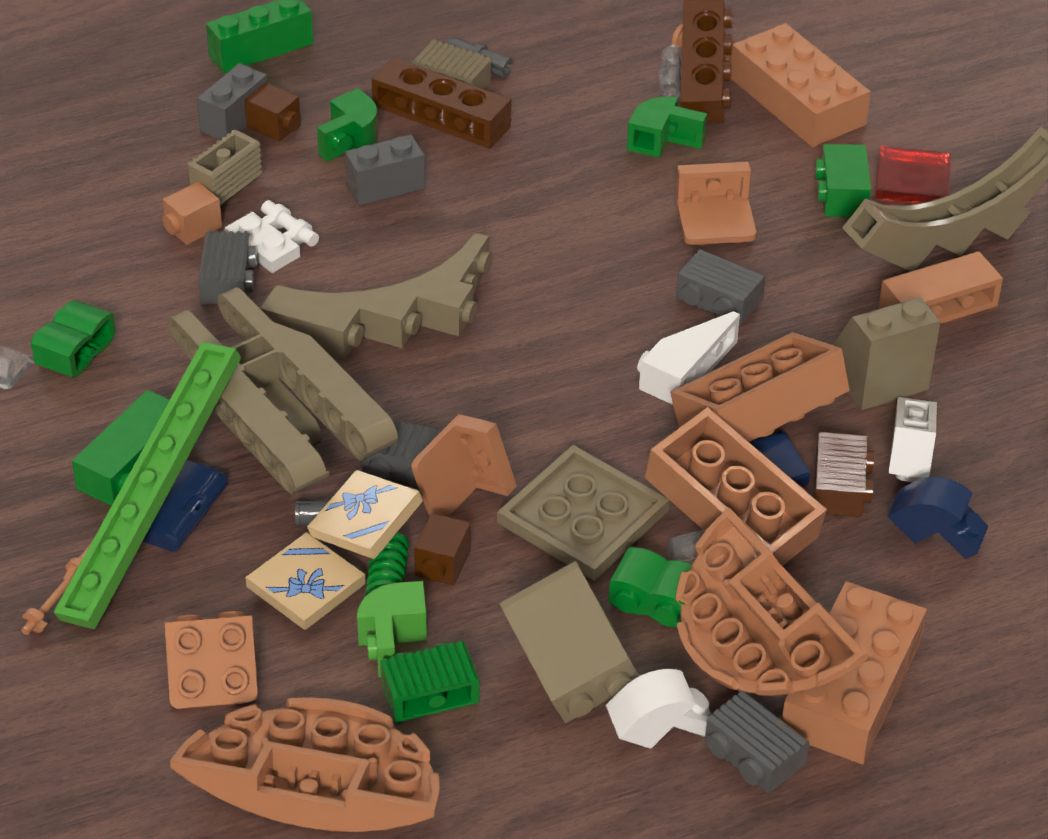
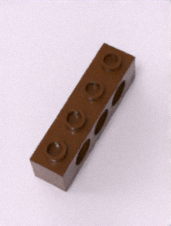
[680,0,732,123]
[371,57,511,149]

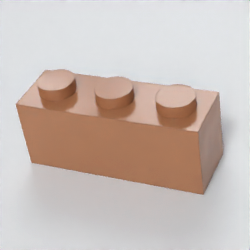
[878,251,1003,324]

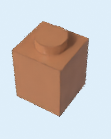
[162,181,222,245]

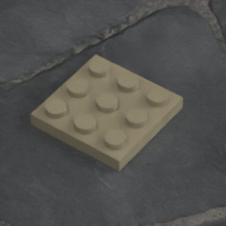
[497,445,670,581]

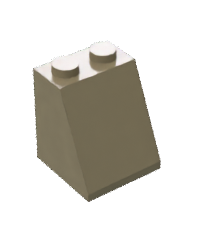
[833,297,941,410]
[499,561,639,724]

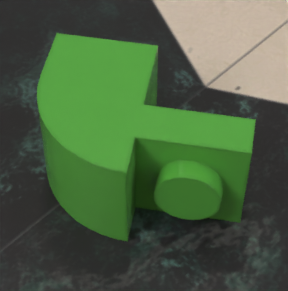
[357,581,427,678]

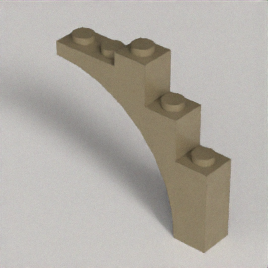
[842,126,1048,272]
[260,233,492,360]

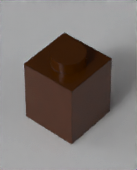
[245,83,301,142]
[414,513,471,586]

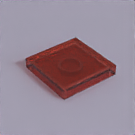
[875,146,951,204]

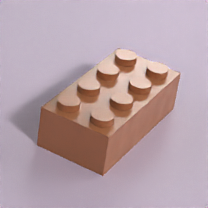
[731,23,871,148]
[670,332,850,442]
[645,407,827,566]
[782,581,927,765]

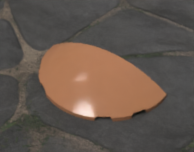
[676,507,869,695]
[170,697,440,832]

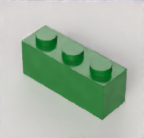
[206,0,313,74]
[72,390,170,506]

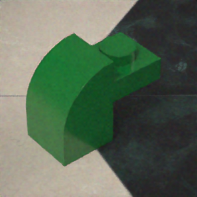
[317,88,378,162]
[627,97,707,158]

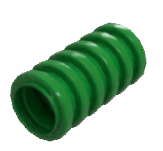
[365,532,409,597]

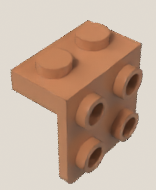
[675,162,757,245]
[411,414,517,517]
[165,611,258,710]

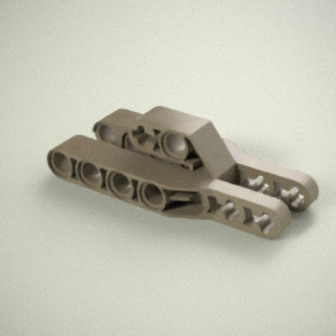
[167,287,398,495]

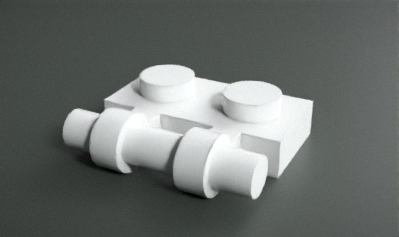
[224,200,319,273]

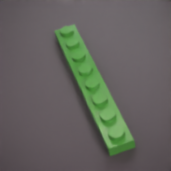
[54,342,241,630]

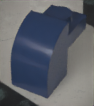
[887,477,989,559]

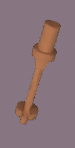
[22,542,92,635]

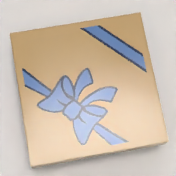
[307,470,423,559]
[246,532,366,630]

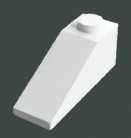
[637,311,740,405]
[889,397,937,482]

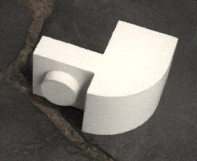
[606,669,710,749]

